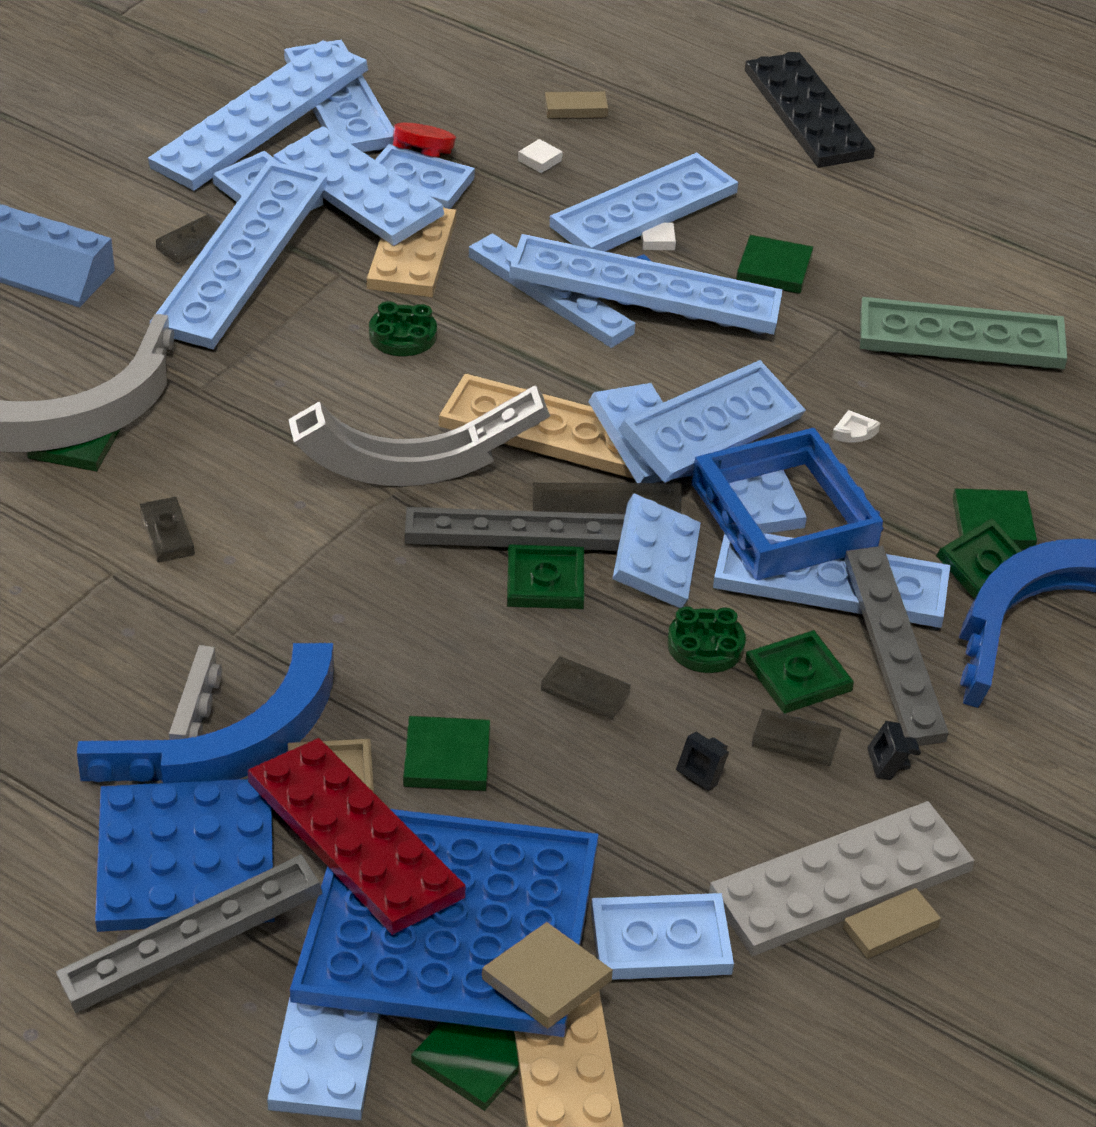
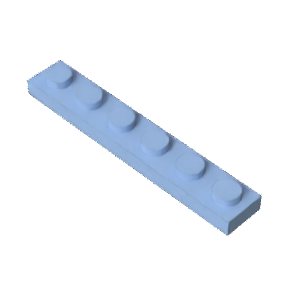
[469,233,635,348]

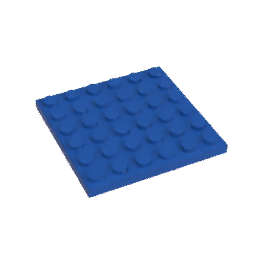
[290,809,599,1037]

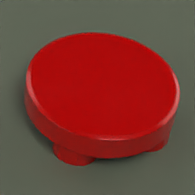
[393,123,456,157]

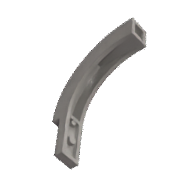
[0,314,174,452]
[288,385,550,486]

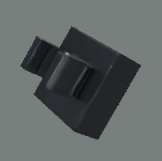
[867,721,921,780]
[676,731,729,791]

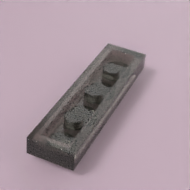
[532,482,681,514]

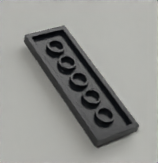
[745,52,875,168]

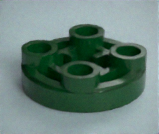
[369,301,437,356]
[667,607,746,673]

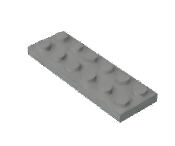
[709,801,974,956]

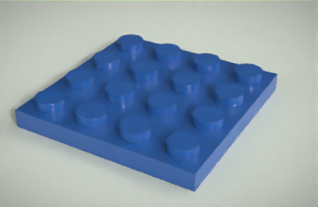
[95,779,275,932]

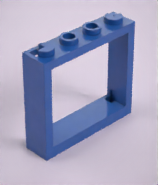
[692,428,884,581]

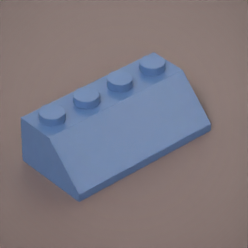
[0,204,115,307]

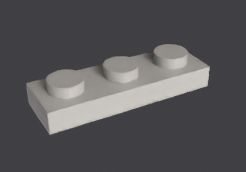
[169,645,222,740]

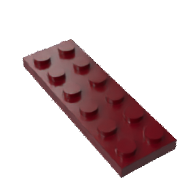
[248,738,466,935]

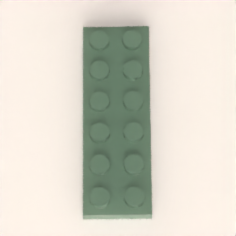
[860,297,1067,369]

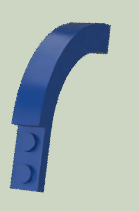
[959,539,1096,708]
[77,643,334,783]

